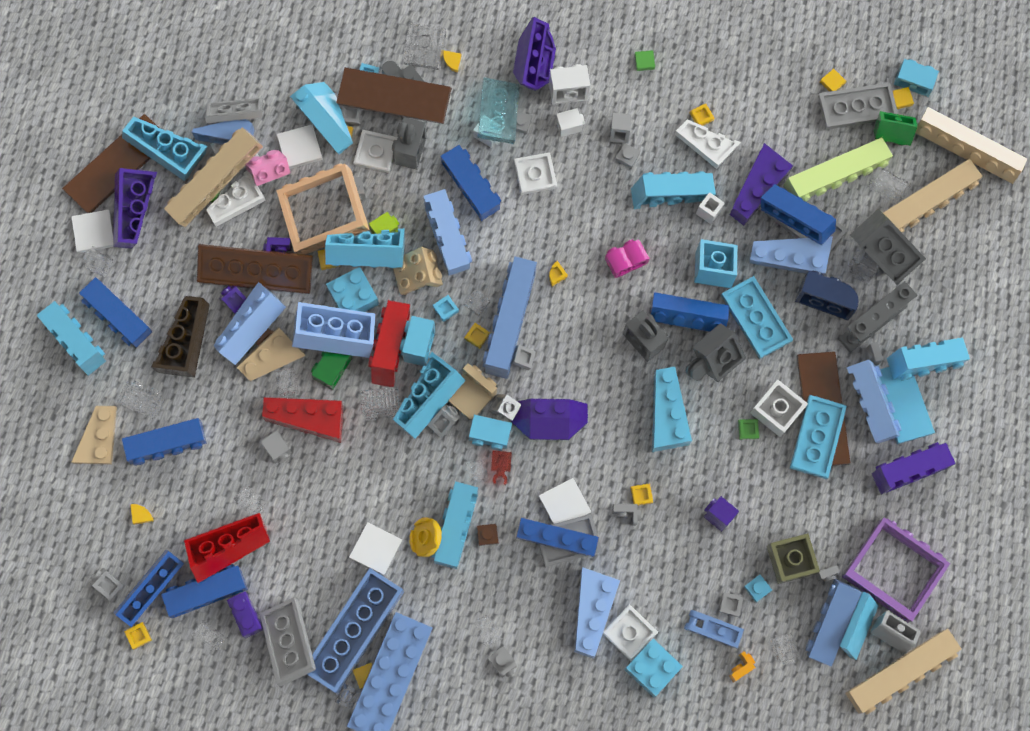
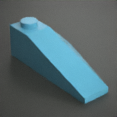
[290,82,353,154]

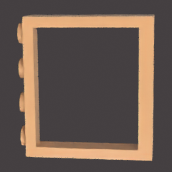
[276,164,369,255]

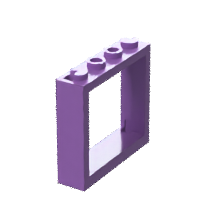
[842,518,950,623]

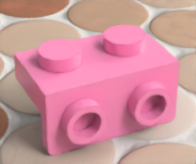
[245,150,290,186]

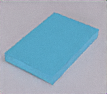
[840,592,879,660]

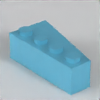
[122,117,207,181]
[631,171,716,209]
[325,228,405,268]
[37,301,106,376]
[887,338,970,381]
[393,352,466,439]
[652,367,692,452]
[432,481,478,569]

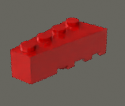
[368,300,410,388]
[262,397,343,443]
[184,513,270,583]

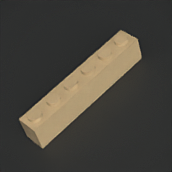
[916,107,1027,184]
[164,127,263,227]
[883,159,983,233]
[845,629,962,715]

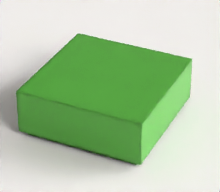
[635,50,655,71]
[738,419,759,440]

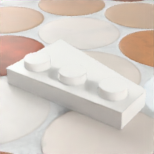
[675,119,741,169]
[206,170,266,227]

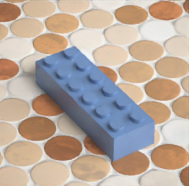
[482,257,537,379]
[307,568,404,694]
[346,612,432,731]

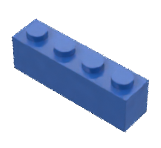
[441,145,501,221]
[761,184,836,245]
[79,277,152,348]
[650,292,729,332]
[122,418,207,466]
[516,518,599,557]
[113,550,184,627]
[161,564,248,619]

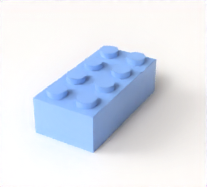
[292,302,375,358]

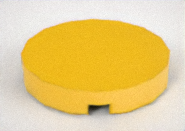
[409,517,442,557]

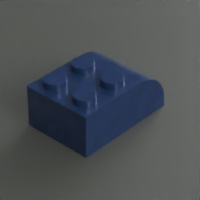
[795,270,859,321]

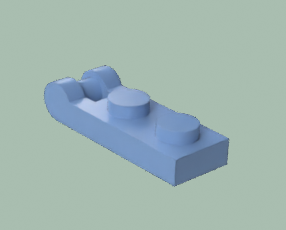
[684,610,744,649]

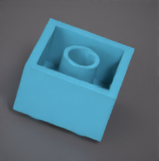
[694,239,738,288]
[326,267,379,312]
[400,316,435,366]
[624,639,683,697]

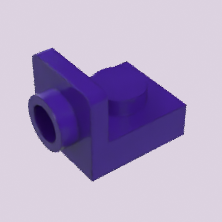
[263,237,292,253]
[219,286,247,315]

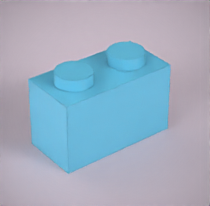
[894,59,939,97]
[469,415,512,451]

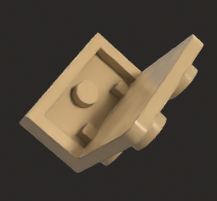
[393,247,443,295]
[448,363,497,420]

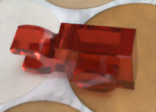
[491,451,512,486]

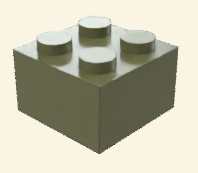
[766,533,820,584]

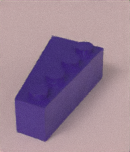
[729,143,793,226]
[113,168,157,249]
[872,442,956,495]

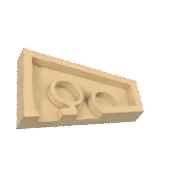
[236,327,306,381]
[72,406,117,465]

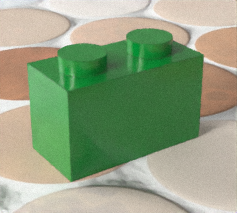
[874,111,917,146]
[311,351,353,390]

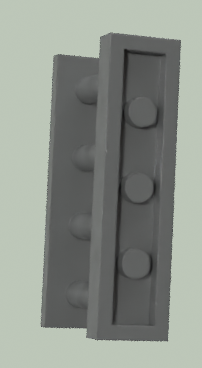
[838,281,918,353]

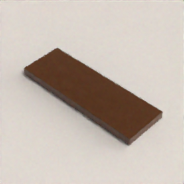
[336,67,452,124]
[62,114,159,213]
[197,244,313,294]
[797,352,851,466]

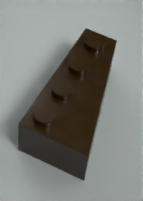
[151,296,210,378]

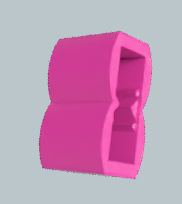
[605,239,650,278]

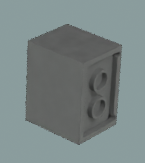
[850,209,926,285]

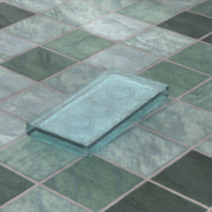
[477,78,519,144]

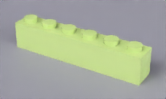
[783,138,893,202]

